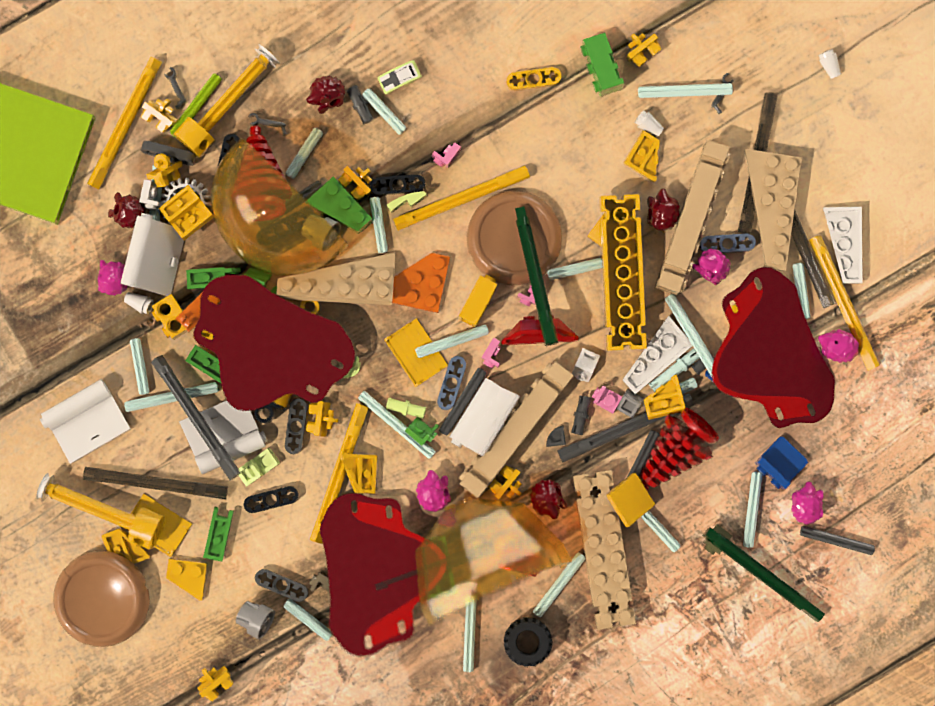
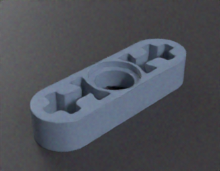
[700,234,756,253]
[437,356,466,410]

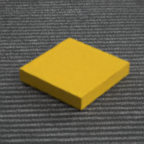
[606,473,656,527]

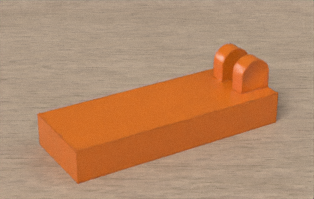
[176,293,221,332]

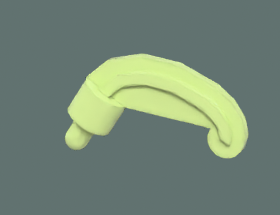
[343,356,361,378]

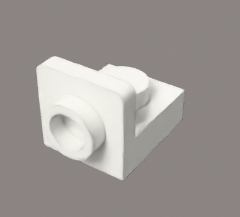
[139,180,163,210]
[571,348,600,382]

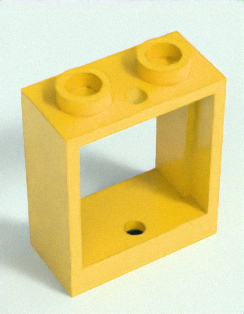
[459,274,497,328]

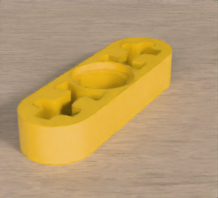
[506,67,561,91]

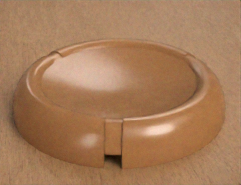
[467,191,562,286]
[53,551,150,647]

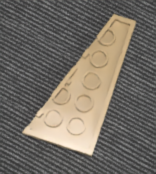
[744,149,802,271]
[276,253,395,305]

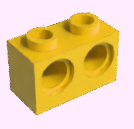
[152,294,188,340]

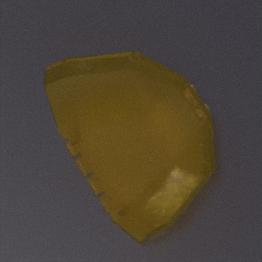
[416,497,572,626]

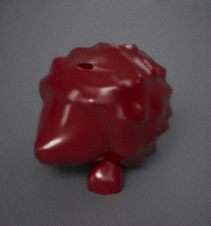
[306,75,346,114]
[647,189,680,231]
[108,192,146,228]
[530,480,567,520]

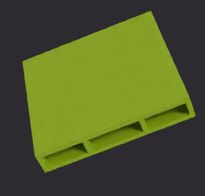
[0,83,96,225]

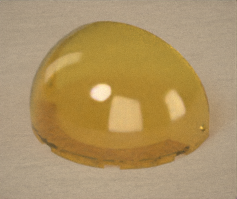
[211,138,349,276]

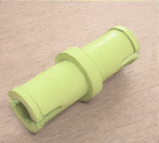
[386,397,426,419]

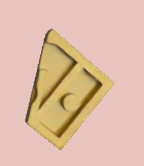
[623,130,660,183]
[644,375,685,420]
[340,453,377,494]
[101,528,150,564]
[166,559,208,601]

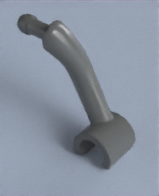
[164,67,186,109]
[712,73,734,114]
[248,113,287,136]

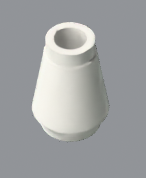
[819,49,841,79]
[635,110,664,137]
[124,292,154,314]

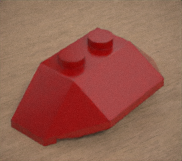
[502,315,579,346]

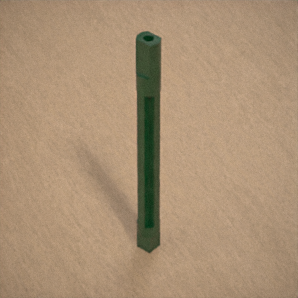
[515,207,558,346]
[702,527,825,622]

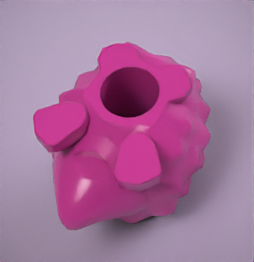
[692,248,731,285]
[98,260,127,296]
[818,329,859,363]
[416,470,451,512]
[791,482,823,525]

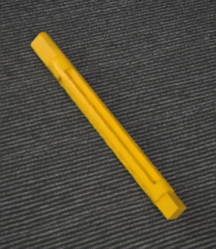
[87,57,162,190]
[393,166,530,231]
[809,235,880,371]
[310,403,368,544]

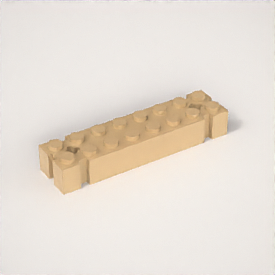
[655,140,731,296]
[459,361,574,498]
[572,470,636,630]

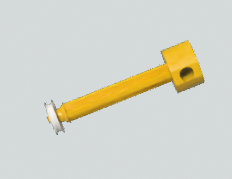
[173,44,280,158]
[36,473,165,550]

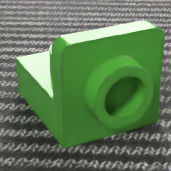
[405,417,439,446]

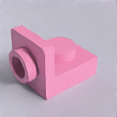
[432,143,461,168]
[517,286,535,307]
[482,338,501,369]
[592,386,622,414]

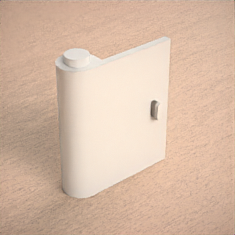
[120,213,184,296]
[449,378,520,456]
[40,379,131,464]
[179,400,268,475]

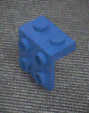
[755,437,808,489]

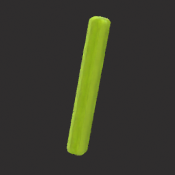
[170,73,222,137]

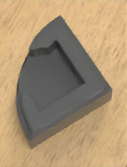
[546,426,566,447]

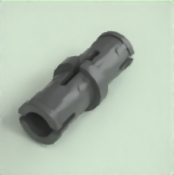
[346,85,374,125]
[571,395,591,435]

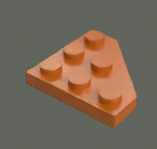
[392,253,450,313]

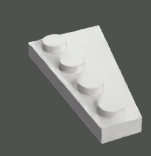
[823,207,863,284]
[623,316,692,395]

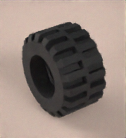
[504,617,553,667]

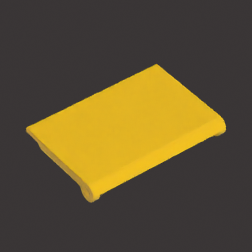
[384,318,448,387]
[123,493,192,557]

